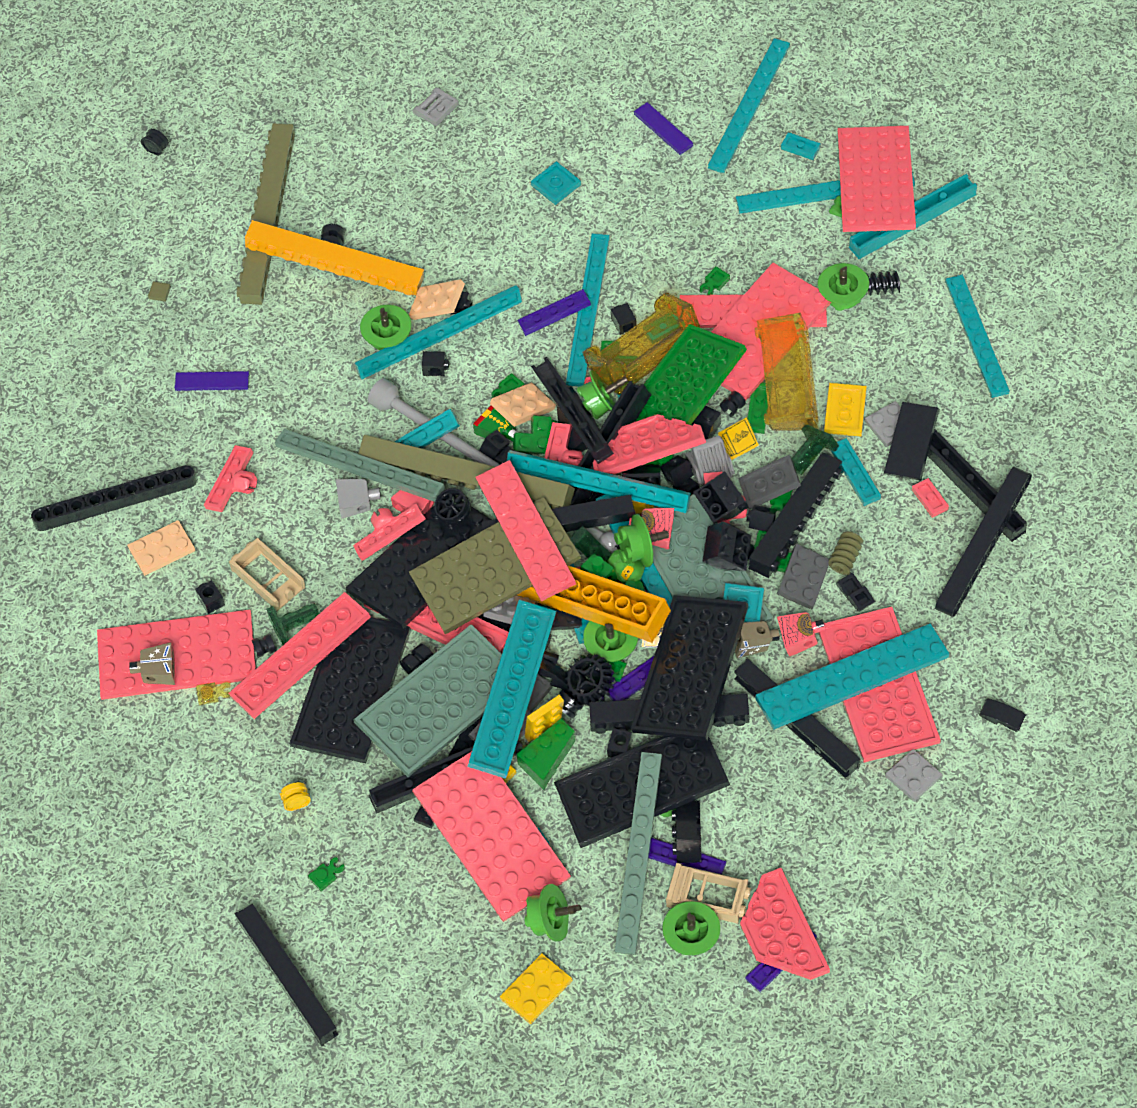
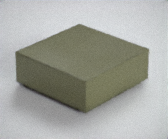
[148,281,171,302]

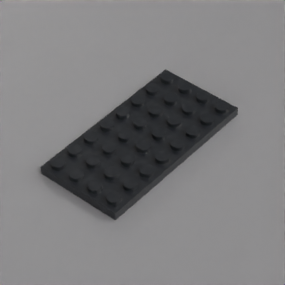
[346,496,492,629]
[631,595,749,741]
[289,617,411,764]
[554,736,730,848]

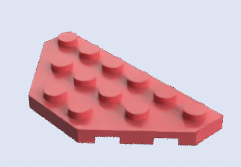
[593,414,706,475]
[740,868,830,980]

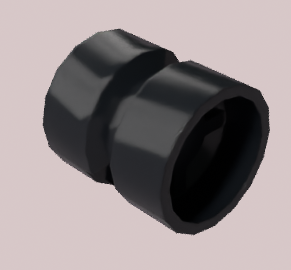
[321,224,345,246]
[400,643,434,675]

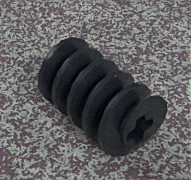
[866,270,900,296]

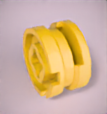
[279,782,311,811]

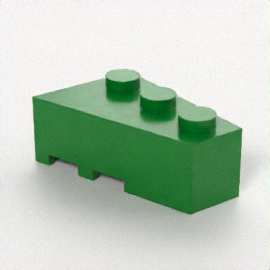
[517,718,575,790]

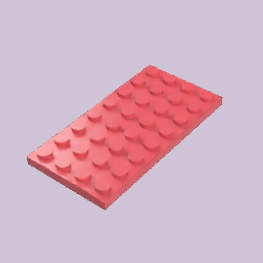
[838,126,916,232]
[711,263,832,400]
[818,607,941,763]
[97,610,256,700]
[412,751,571,922]

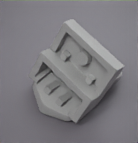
[685,436,735,485]

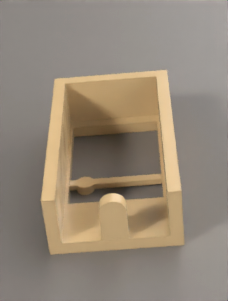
[229,538,305,611]
[666,863,751,924]

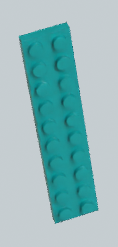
[467,600,556,779]
[755,623,950,730]

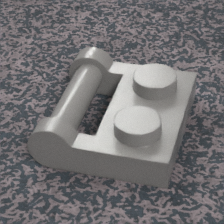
[412,87,459,126]

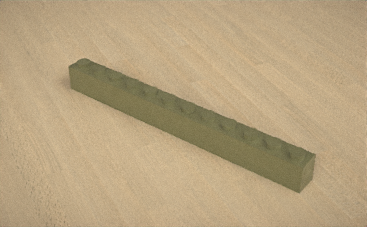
[237,123,295,305]
[358,435,575,509]

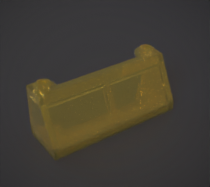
[582,292,701,395]
[755,313,819,431]

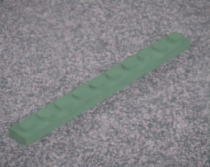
[275,429,445,502]
[615,752,662,955]

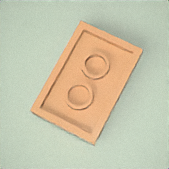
[409,279,465,320]
[490,382,556,427]
[127,520,195,576]

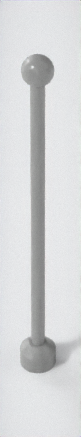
[368,378,620,556]

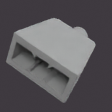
[336,479,381,519]

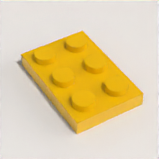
[824,383,867,437]
[524,695,564,742]
[500,953,573,1025]

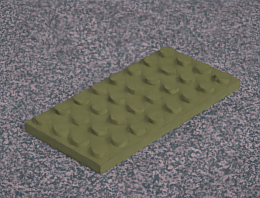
[409,497,581,634]

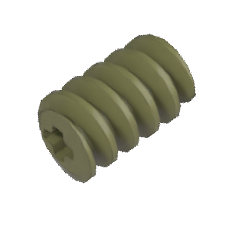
[828,532,864,575]

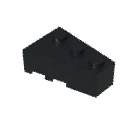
[672,800,701,863]

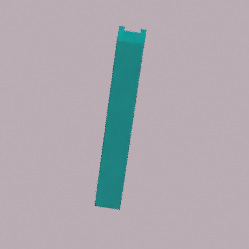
[848,173,977,259]

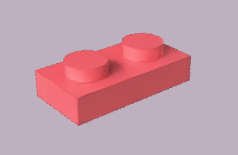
[912,478,949,518]

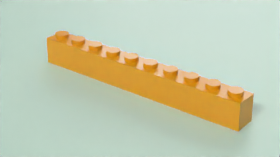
[245,220,424,295]

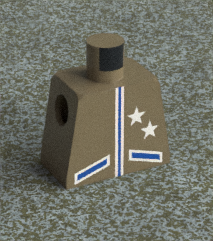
[735,621,780,658]
[129,643,175,685]

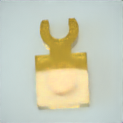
[196,682,230,706]

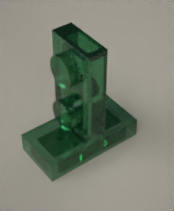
[792,424,839,476]
[570,526,612,562]
[266,603,319,646]

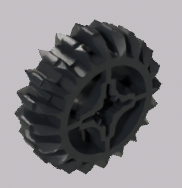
[564,653,616,706]

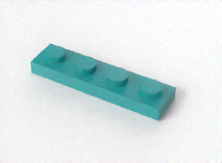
[394,409,460,449]
[829,438,881,506]

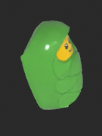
[607,550,645,584]

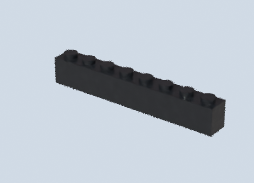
[748,452,843,578]
[589,694,749,734]

